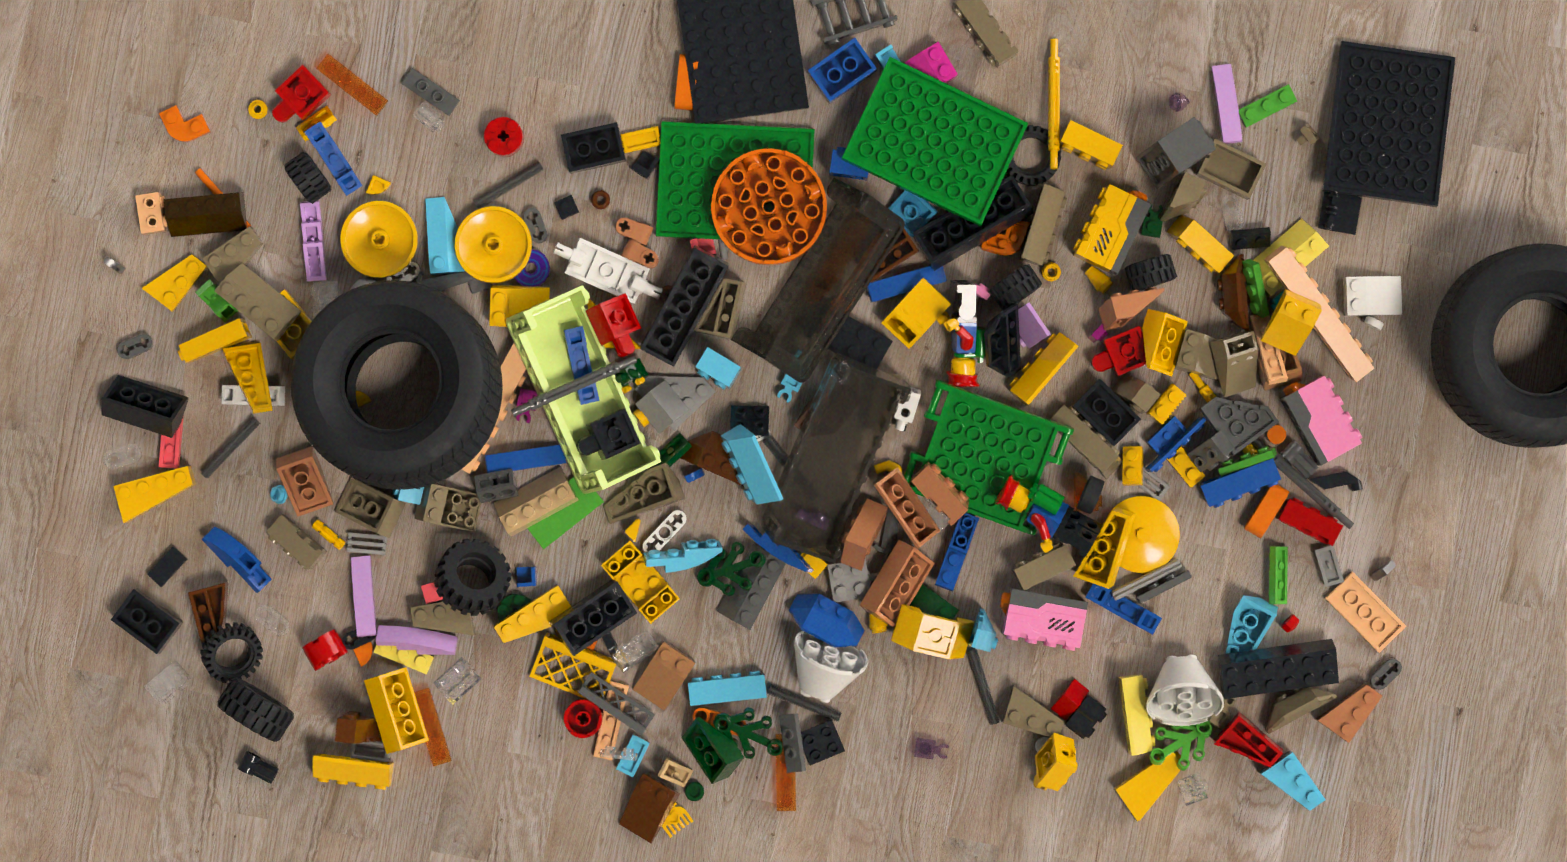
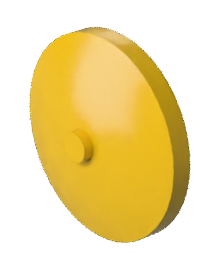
[340,201,418,278]
[455,206,532,283]
[1103,496,1180,573]

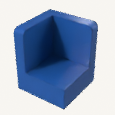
[516,566,537,587]

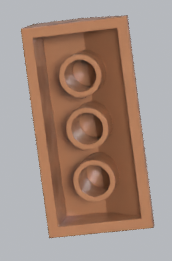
[873,467,940,549]
[859,540,935,628]

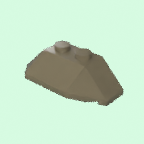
[1265,687,1337,734]

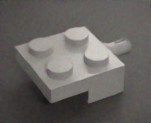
[827,560,879,603]

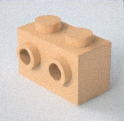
[135,192,168,235]

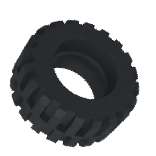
[434,539,511,616]
[217,677,294,742]

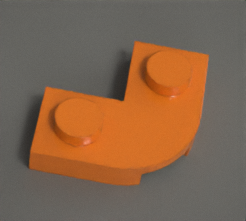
[159,105,211,142]
[981,221,1030,256]

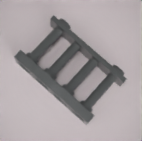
[810,0,898,46]

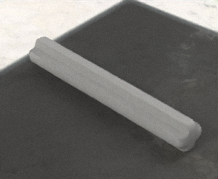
[1111,559,1182,600]

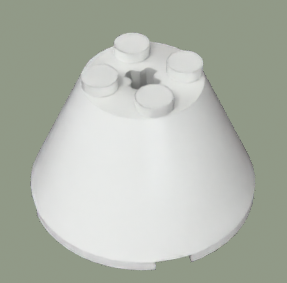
[794,631,868,703]
[1146,655,1224,726]

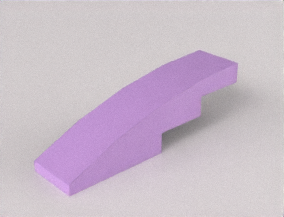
[1211,64,1242,144]
[300,200,326,281]
[351,556,377,637]
[376,625,458,655]

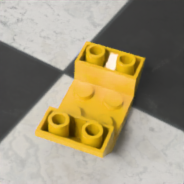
[601,541,680,624]
[891,604,975,659]

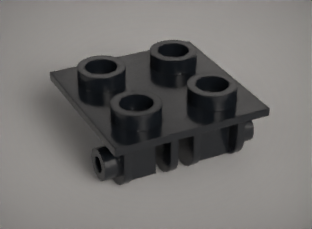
[1318,191,1362,235]
[730,405,769,436]
[801,720,845,766]

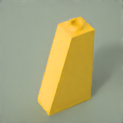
[178,318,252,364]
[1114,751,1183,822]

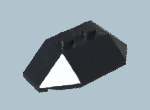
[985,303,1021,378]

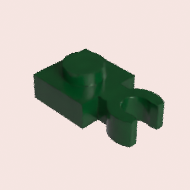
[1141,203,1163,239]

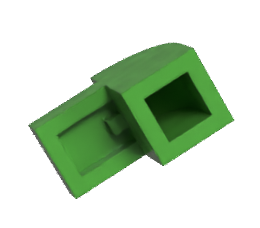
[195,279,238,323]

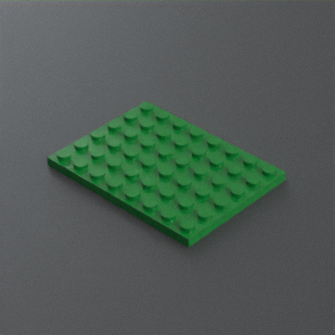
[841,57,1028,226]
[656,121,815,240]

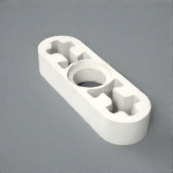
[643,510,687,552]

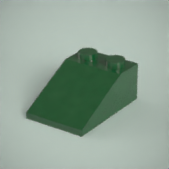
[910,584,959,620]
[681,717,744,784]

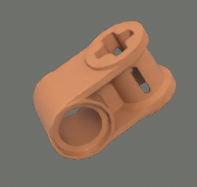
[616,218,653,246]
[621,239,659,269]

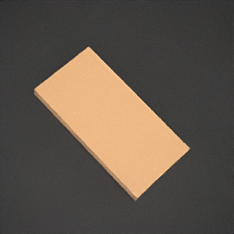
[1325,571,1406,653]

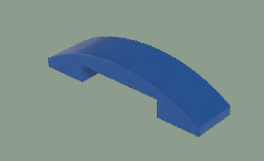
[304,121,363,196]
[564,326,600,405]
[1085,584,1162,635]

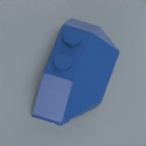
[789,594,865,647]

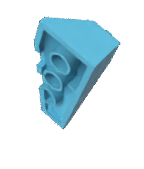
[1225,595,1278,654]

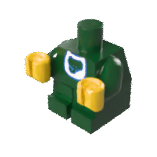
[616,358,648,394]

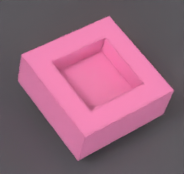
[976,283,991,301]

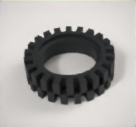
[1006,125,1061,186]
[200,622,263,683]

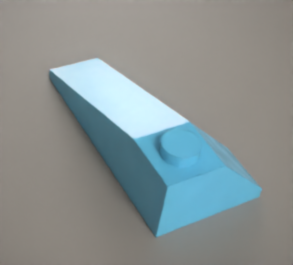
[425,197,465,275]
[968,608,998,652]

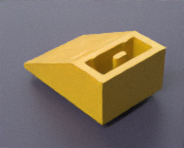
[881,278,951,349]

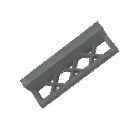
[578,672,655,735]

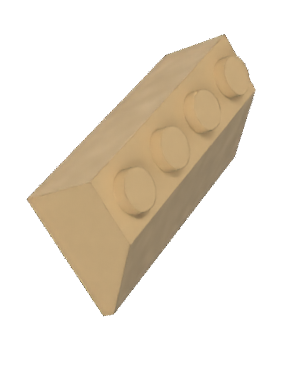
[494,467,579,537]

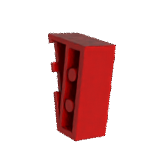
[1277,497,1343,546]
[1214,712,1283,768]

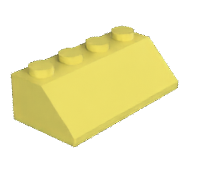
[1253,218,1329,297]
[1118,674,1155,756]

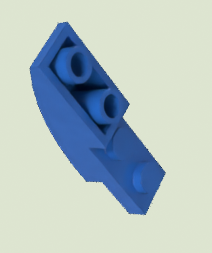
[935,513,979,592]
[202,527,272,593]

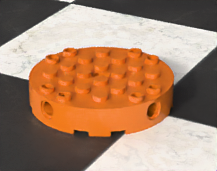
[711,149,827,265]

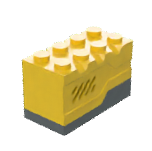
[1072,184,1151,276]

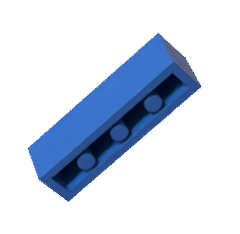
[1200,458,1281,508]

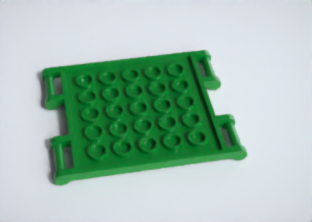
[904,380,1075,535]

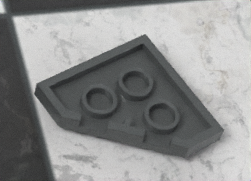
[1199,397,1279,456]

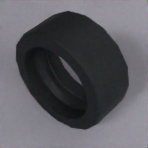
[1077,476,1105,514]

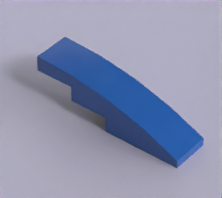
[866,266,947,303]
[484,445,566,473]
[743,524,814,573]

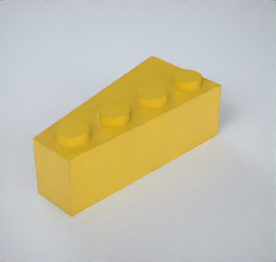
[113,466,196,523]
[1073,507,1136,589]

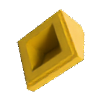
[625,519,641,542]

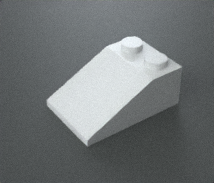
[1343,276,1402,317]

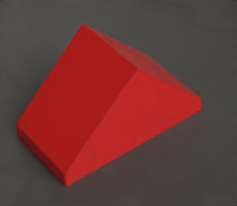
[1050,679,1089,721]

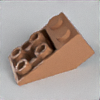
[1099,287,1165,330]

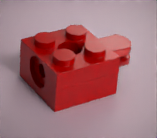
[272,65,331,123]
[586,293,641,357]
[1091,326,1146,377]

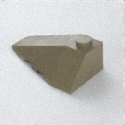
[604,463,685,524]

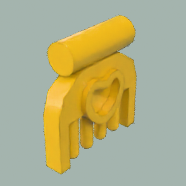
[662,802,693,838]

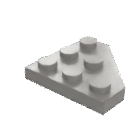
[635,376,716,431]

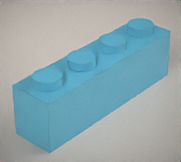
[688,671,767,706]

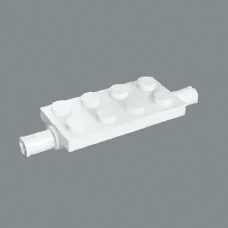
[553,238,663,304]

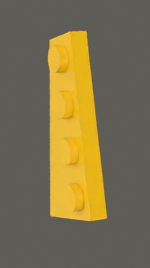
[223,343,272,414]
[492,585,571,643]

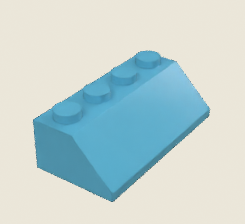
[721,424,783,504]

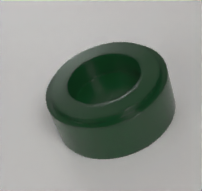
[685,782,704,801]

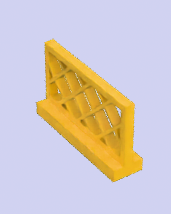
[529,632,618,699]

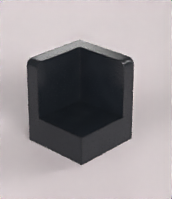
[631,151,660,180]

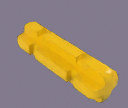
[312,520,345,550]

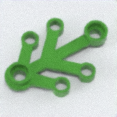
[1149,721,1212,771]

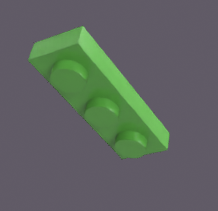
[1239,84,1297,128]
[1242,259,1269,318]
[1218,446,1277,476]
[1269,546,1288,604]

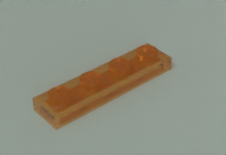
[316,54,389,116]
[414,687,452,767]
[776,734,796,811]

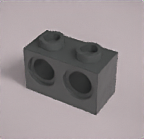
[474,469,518,503]

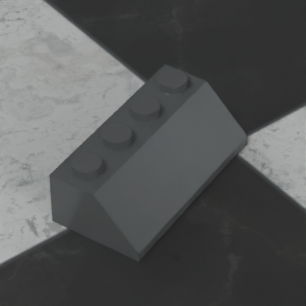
[717,544,786,630]

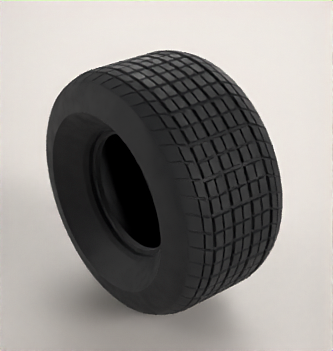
[1430,243,1567,448]
[291,280,503,490]

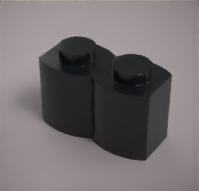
[1064,694,1107,739]

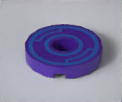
[514,249,550,287]

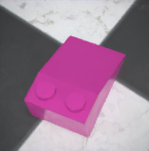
[904,42,958,83]

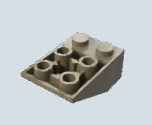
[1210,331,1258,397]
[414,484,482,532]

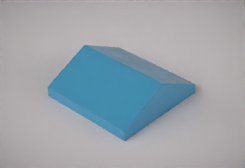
[885,190,938,238]

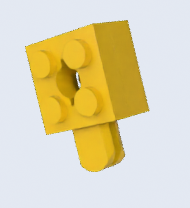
[1033,733,1078,791]

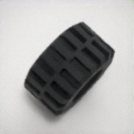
[284,152,331,204]
[1125,254,1177,291]
[989,264,1042,310]

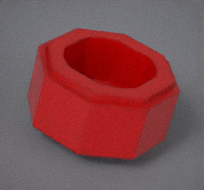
[1281,614,1299,633]

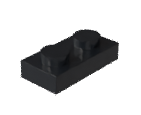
[1231,227,1271,250]

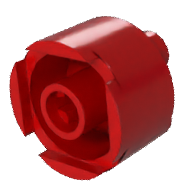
[484,117,524,157]
[302,629,348,671]
[564,698,603,738]

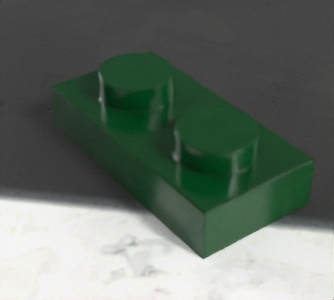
[657,433,692,467]

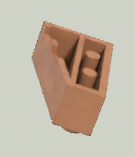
[911,462,969,526]
[841,499,888,571]
[1315,684,1382,743]

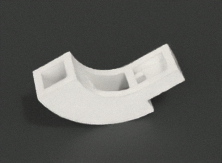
[222,385,285,406]

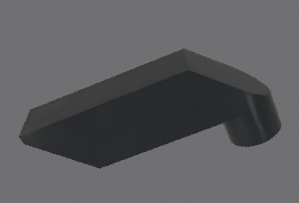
[1309,471,1363,491]

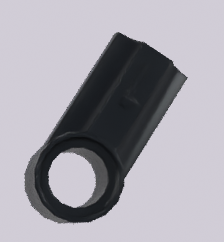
[237,751,279,784]

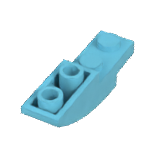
[643,539,722,573]

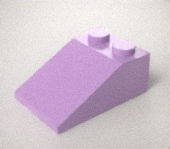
[1018,303,1051,349]

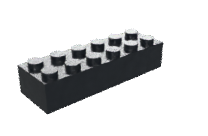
[913,175,1034,271]
[640,245,729,367]
[1218,639,1339,699]

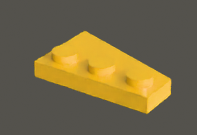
[142,254,207,312]

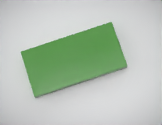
[527,477,604,549]

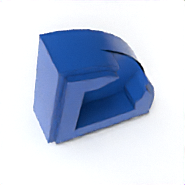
[684,468,705,483]

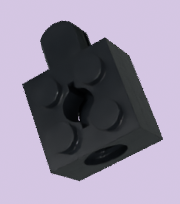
[576,408,641,460]

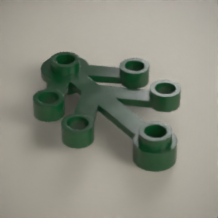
[697,542,766,596]
[713,708,783,759]

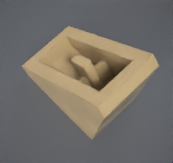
[658,757,693,788]

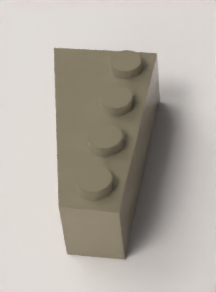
[954,0,1018,68]
[1049,405,1122,480]

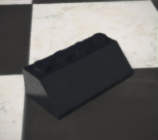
[101,375,188,438]
[549,579,637,656]

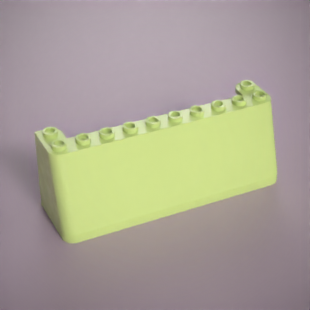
[506,285,661,494]

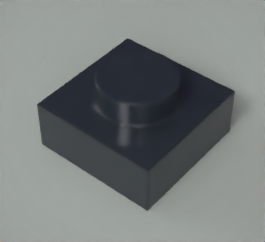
[554,195,580,220]

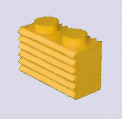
[1146,383,1186,424]

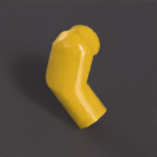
[874,460,902,474]

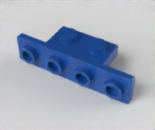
[1145,416,1206,472]

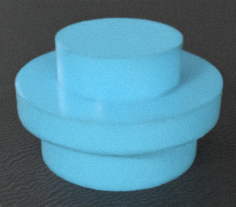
[270,485,288,504]

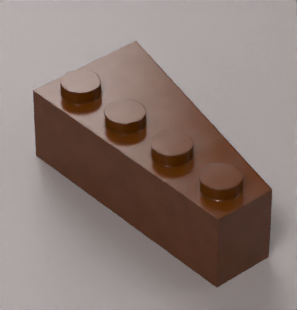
[335,711,382,744]

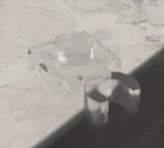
[926,499,950,532]

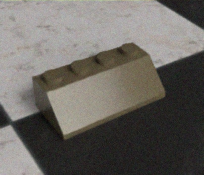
[1019,184,1067,266]
[214,263,302,341]

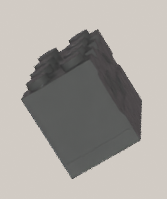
[1136,117,1216,189]

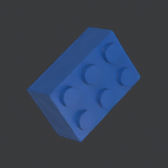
[808,38,877,104]

